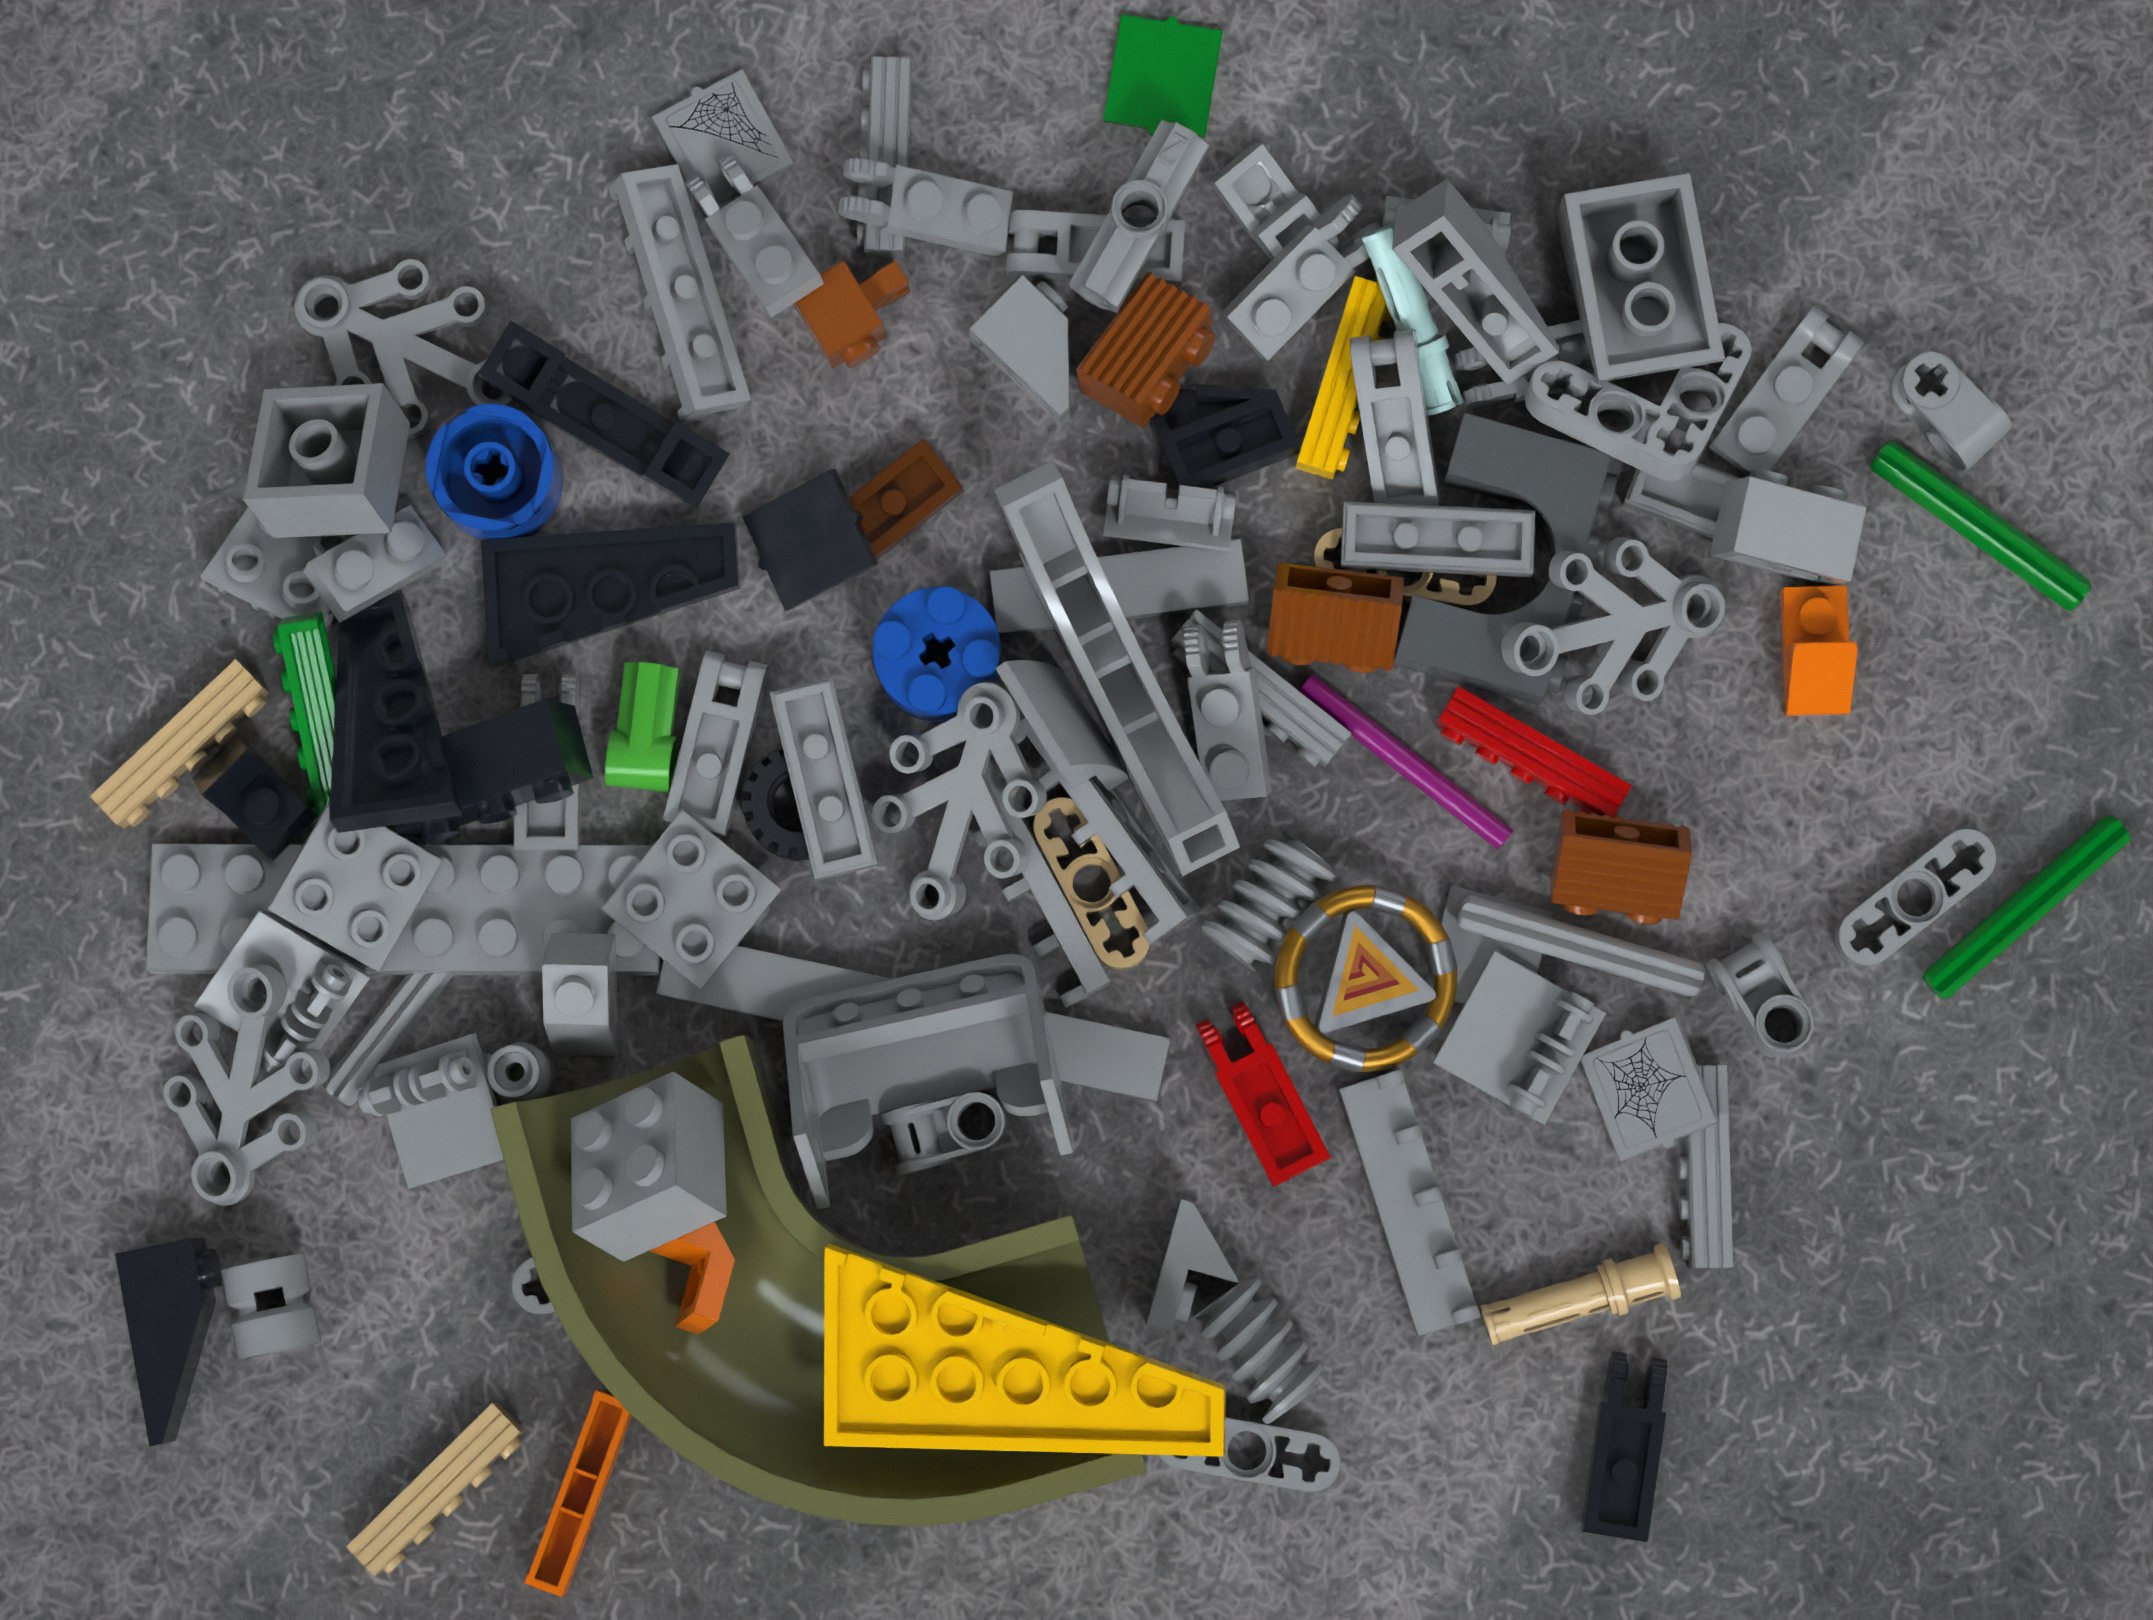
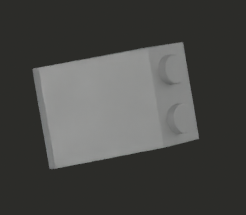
[1556,173,1725,382]

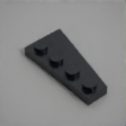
[481,522,740,669]
[329,594,463,833]

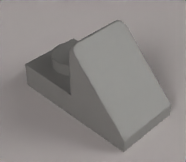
[1146,1199,1239,1332]

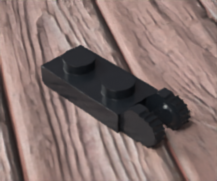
[1580,1351,1668,1542]

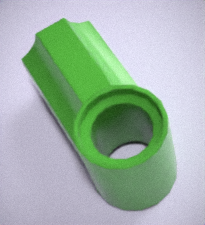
[605,662,681,792]

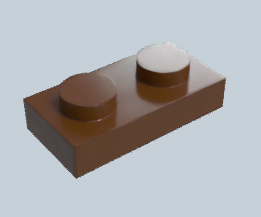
[849,438,964,560]

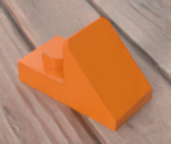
[1780,586,1858,716]

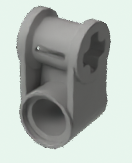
[1890,351,2012,473]
[1704,930,1814,1057]
[880,1092,1009,1177]

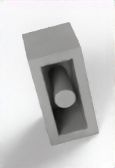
[1710,469,1867,586]

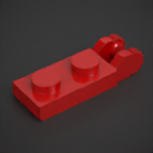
[1195,1001,1331,1187]

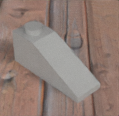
[1392,179,1559,385]

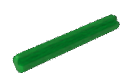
[1870,440,2091,611]
[1922,815,2131,999]

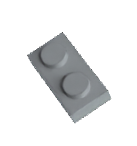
[303,505,447,622]

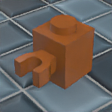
[793,260,911,369]

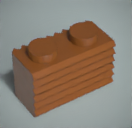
[1076,272,1215,428]
[1266,562,1404,673]
[1550,809,1692,924]

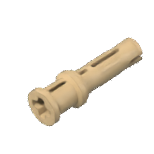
[1480,1242,1681,1346]

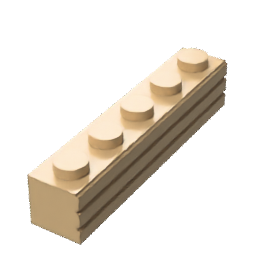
[90,659,269,828]
[346,1402,525,1576]

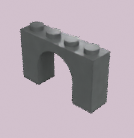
[1393,413,1618,705]

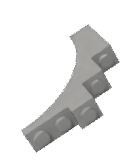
[994,461,1240,876]

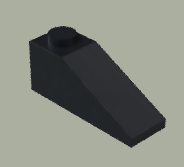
[115,1238,222,1446]

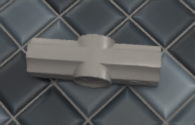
[1069,120,1210,313]

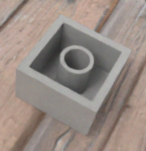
[243,383,410,538]
[571,1072,727,1262]

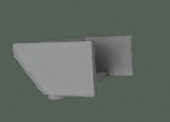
[783,954,1073,1210]

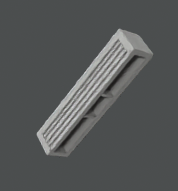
[857,56,912,258]
[1171,609,1352,768]
[1678,1065,1733,1268]

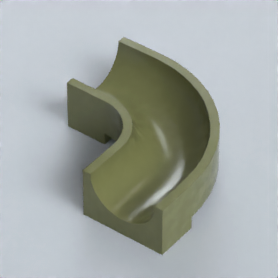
[490,1035,1147,1526]

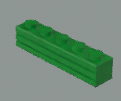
[273,611,336,819]

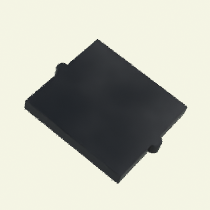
[743,469,879,611]

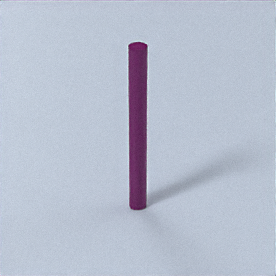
[1299,674,1514,850]

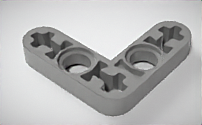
[1525,323,1752,481]

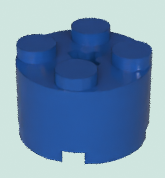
[426,404,563,540]
[873,586,1003,722]

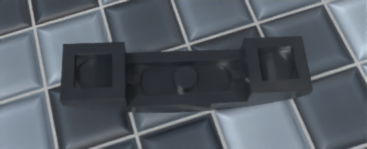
[478,321,730,508]

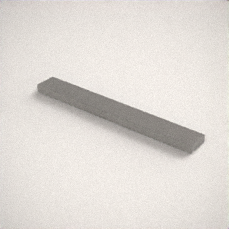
[656,946,1170,1102]

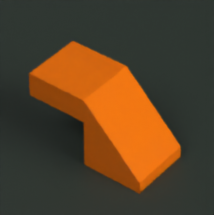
[649,1222,735,1335]

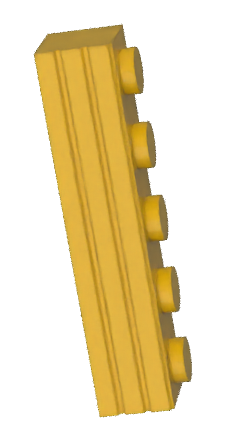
[1296,276,1392,480]

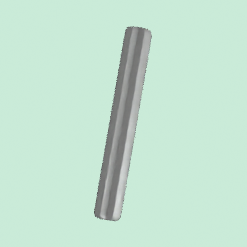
[1457,895,1705,997]
[323,973,454,1106]

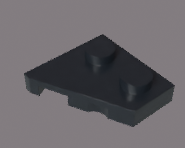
[1150,384,1300,490]

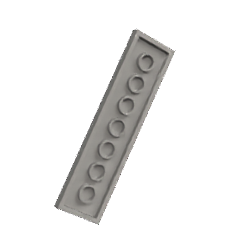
[146,844,661,976]

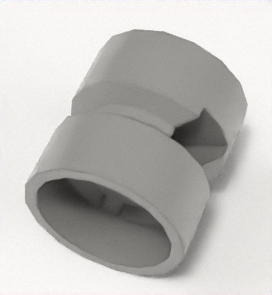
[221,1253,321,1360]

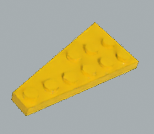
[824,1243,1226,1457]

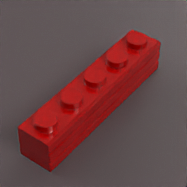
[1436,686,1632,818]

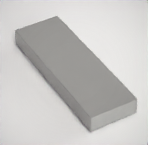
[1340,502,1535,577]
[770,677,879,881]

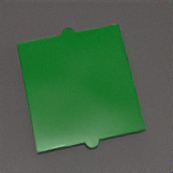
[1103,14,1223,138]

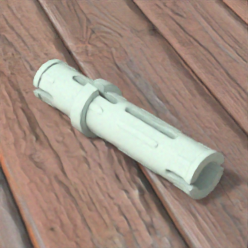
[1361,223,1464,416]

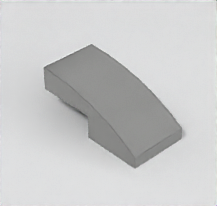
[1207,141,1342,261]

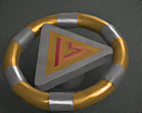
[1274,884,1458,1072]

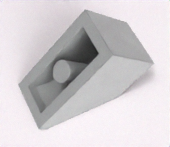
[969,275,1070,427]
[542,933,618,1056]

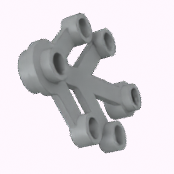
[294,259,516,438]
[1501,537,1725,716]
[872,682,1047,920]
[163,964,330,1206]

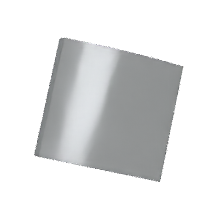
[995,660,1129,791]

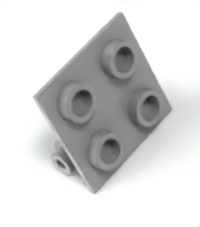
[200,507,357,632]
[267,800,443,972]
[601,810,782,990]
[194,908,371,1074]
[1432,951,1606,1125]
[357,1033,504,1189]

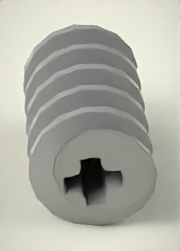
[1201,831,1339,972]
[1189,1276,1324,1425]

